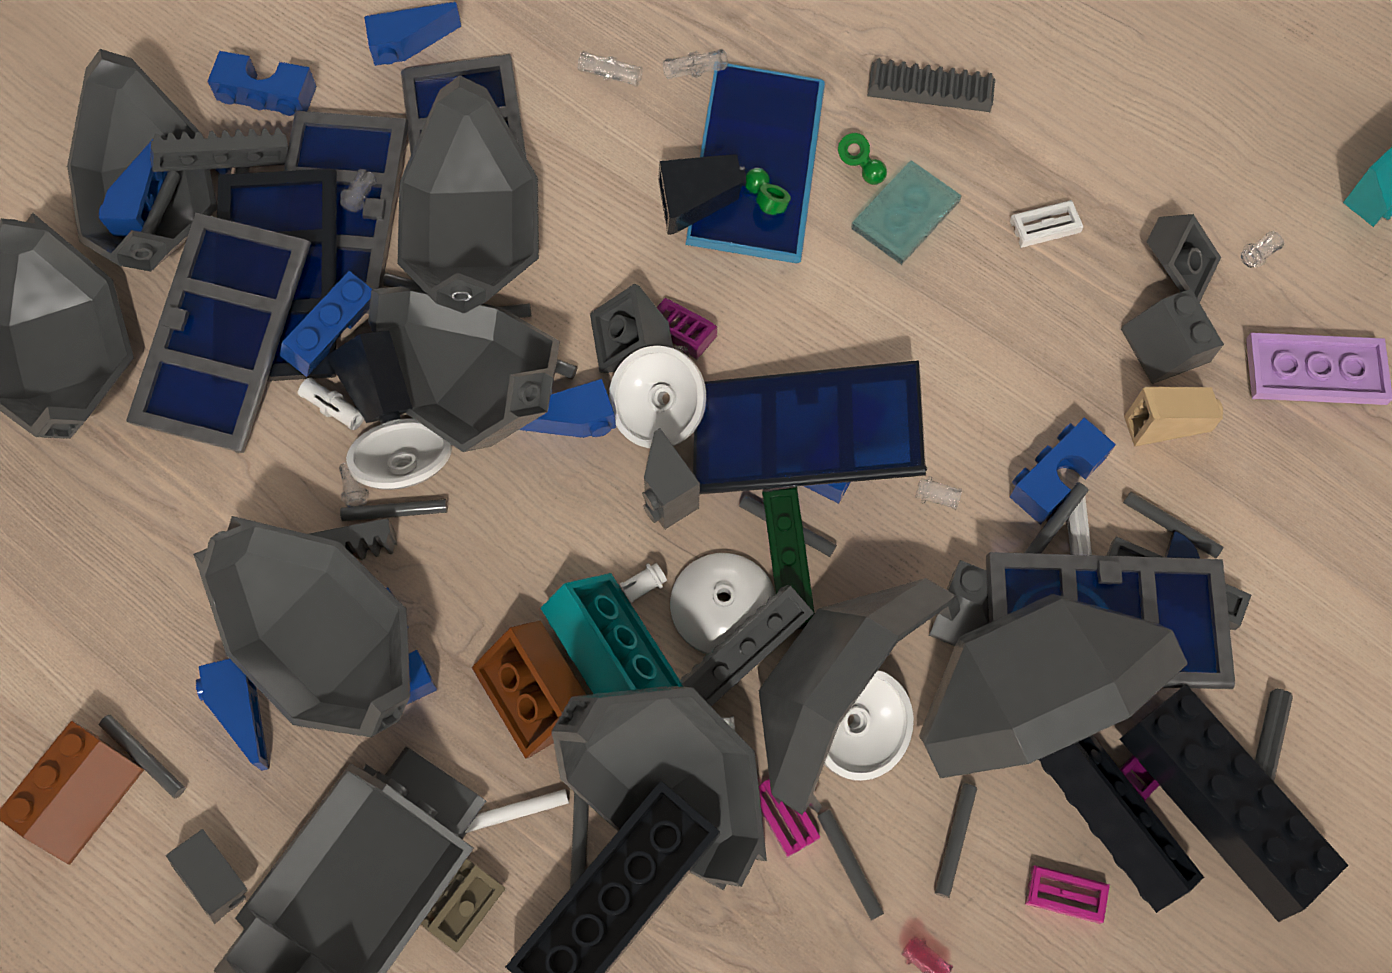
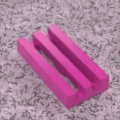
[759,779,820,858]
[1025,865,1110,924]

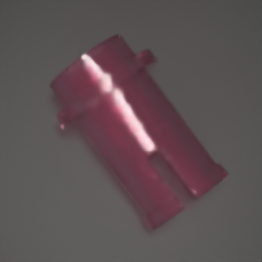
[901,936,953,973]

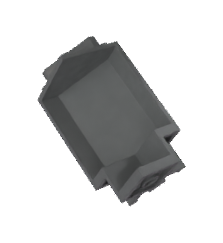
[213,747,486,973]

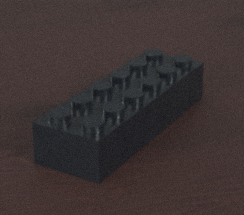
[1120,684,1349,922]
[505,781,721,973]

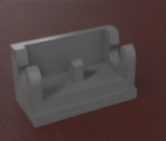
[166,829,248,924]

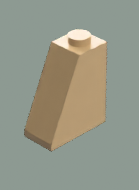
[1124,387,1223,447]

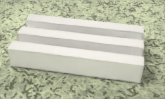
[1010,200,1084,248]

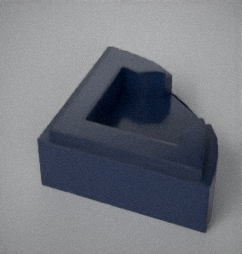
[1165,531,1200,559]

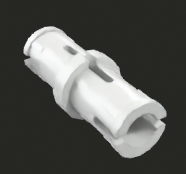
[298,378,364,430]

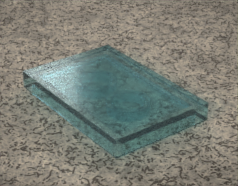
[851,160,961,265]

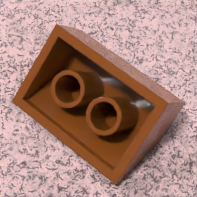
[471,620,586,759]
[0,720,144,865]

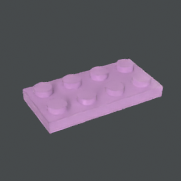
[1246,333,1392,405]

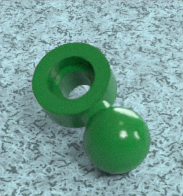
[838,133,887,185]
[745,168,791,215]

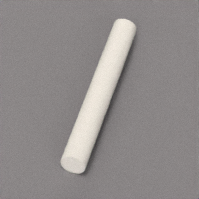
[465,789,569,833]

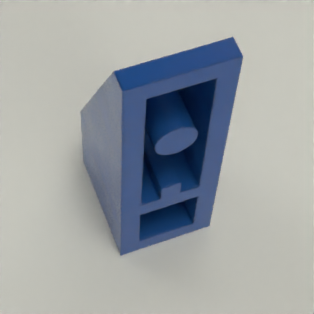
[364,2,461,66]
[99,139,168,237]
[519,379,616,438]
[196,659,269,771]

